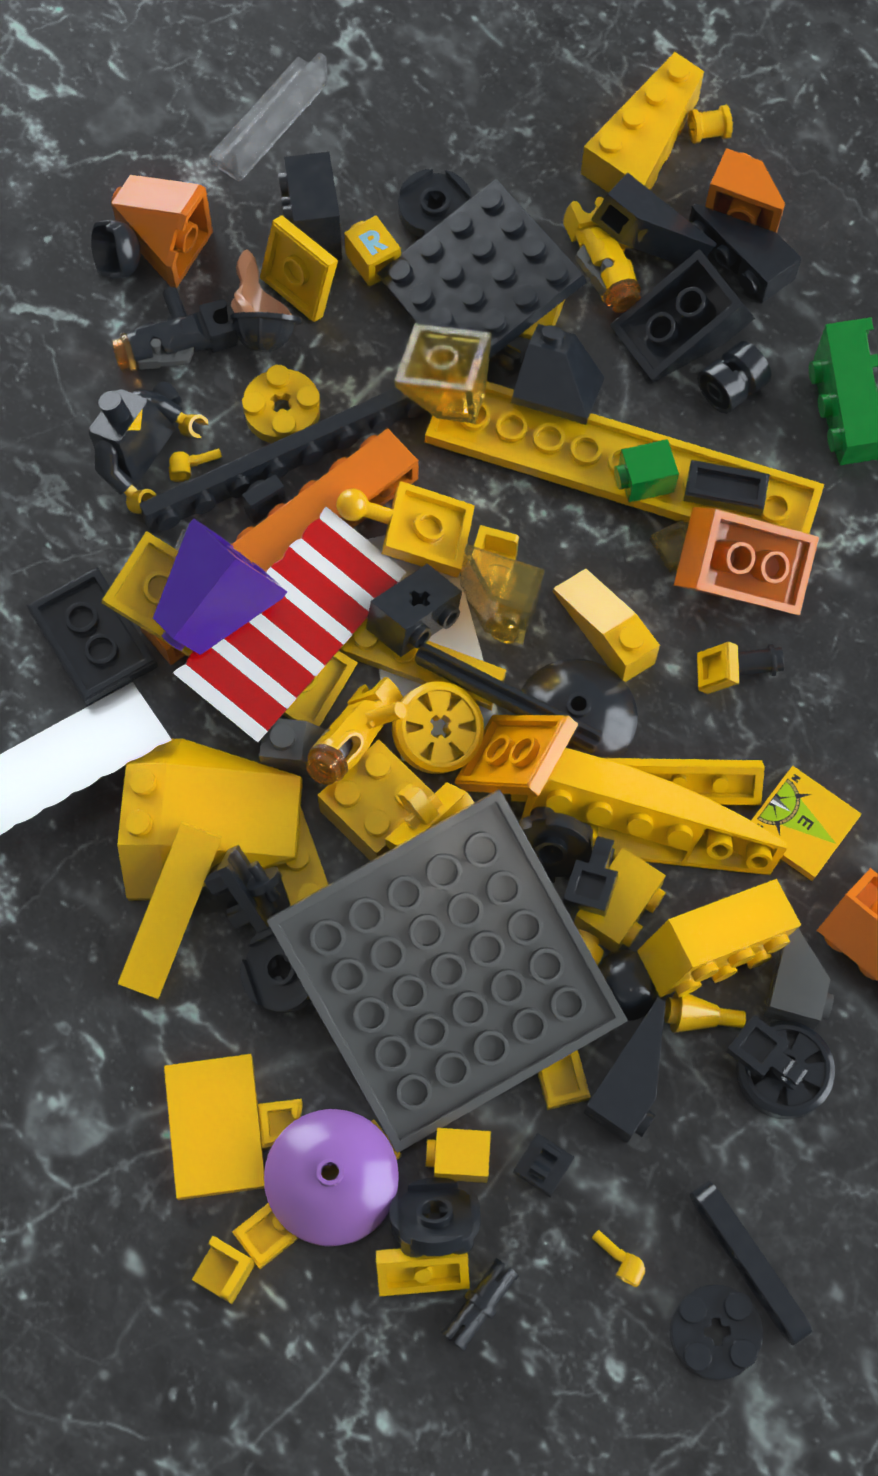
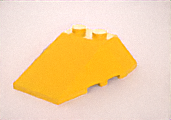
[117,738,303,900]

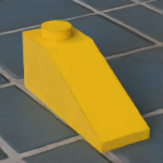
[553,569,660,682]

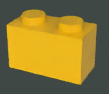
[574,848,666,952]

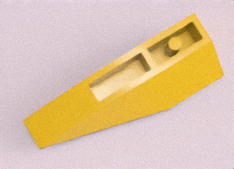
[521,747,787,875]

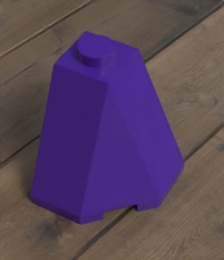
[153,519,288,655]

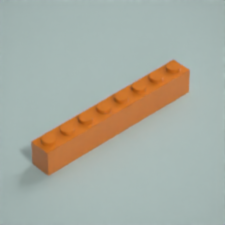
[140,428,418,665]

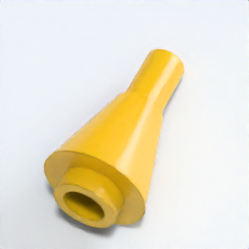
[664,991,746,1033]

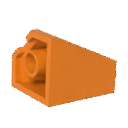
[111,175,213,288]

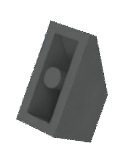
[259,718,337,780]
[763,928,834,1030]

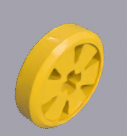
[392,681,484,774]

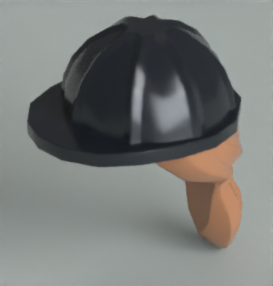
[230,250,303,352]

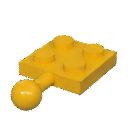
[336,481,475,578]

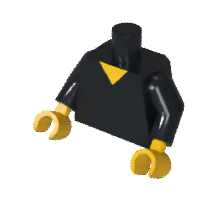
[89,389,209,514]

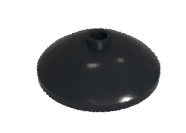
[515,659,638,758]

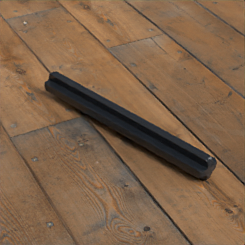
[414,643,603,753]

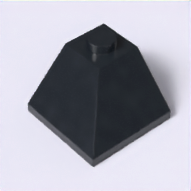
[511,324,605,425]

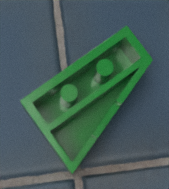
[808,317,878,466]

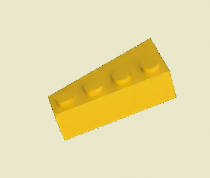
[581,52,704,193]

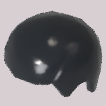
[91,220,141,279]
[598,949,659,1021]

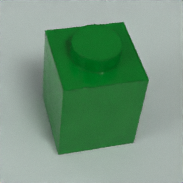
[614,439,679,503]

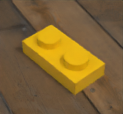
[376,1248,470,1297]

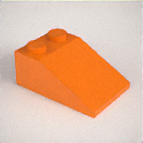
[674,507,819,615]

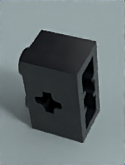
[366,564,462,657]

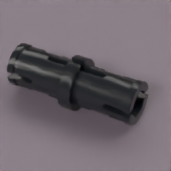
[441,1258,519,1351]

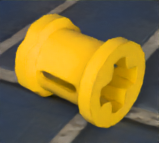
[688,105,733,144]

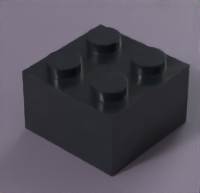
[278,151,342,260]

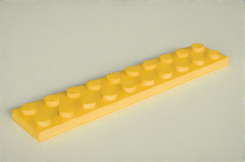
[425,370,824,534]

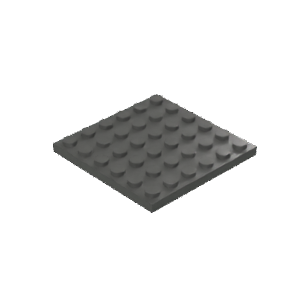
[267,789,628,1153]

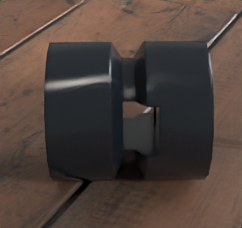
[697,341,772,414]

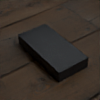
[683,460,770,516]

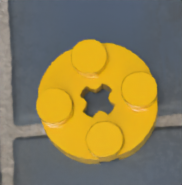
[242,365,320,443]

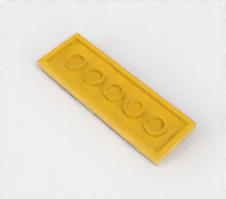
[102,531,358,727]

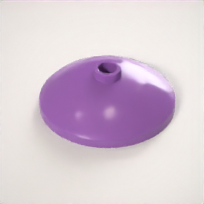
[264,1109,399,1246]

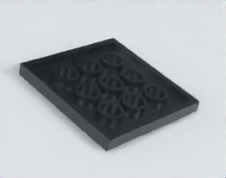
[377,179,587,379]

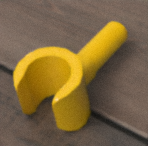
[169,449,222,482]
[592,1230,645,1287]

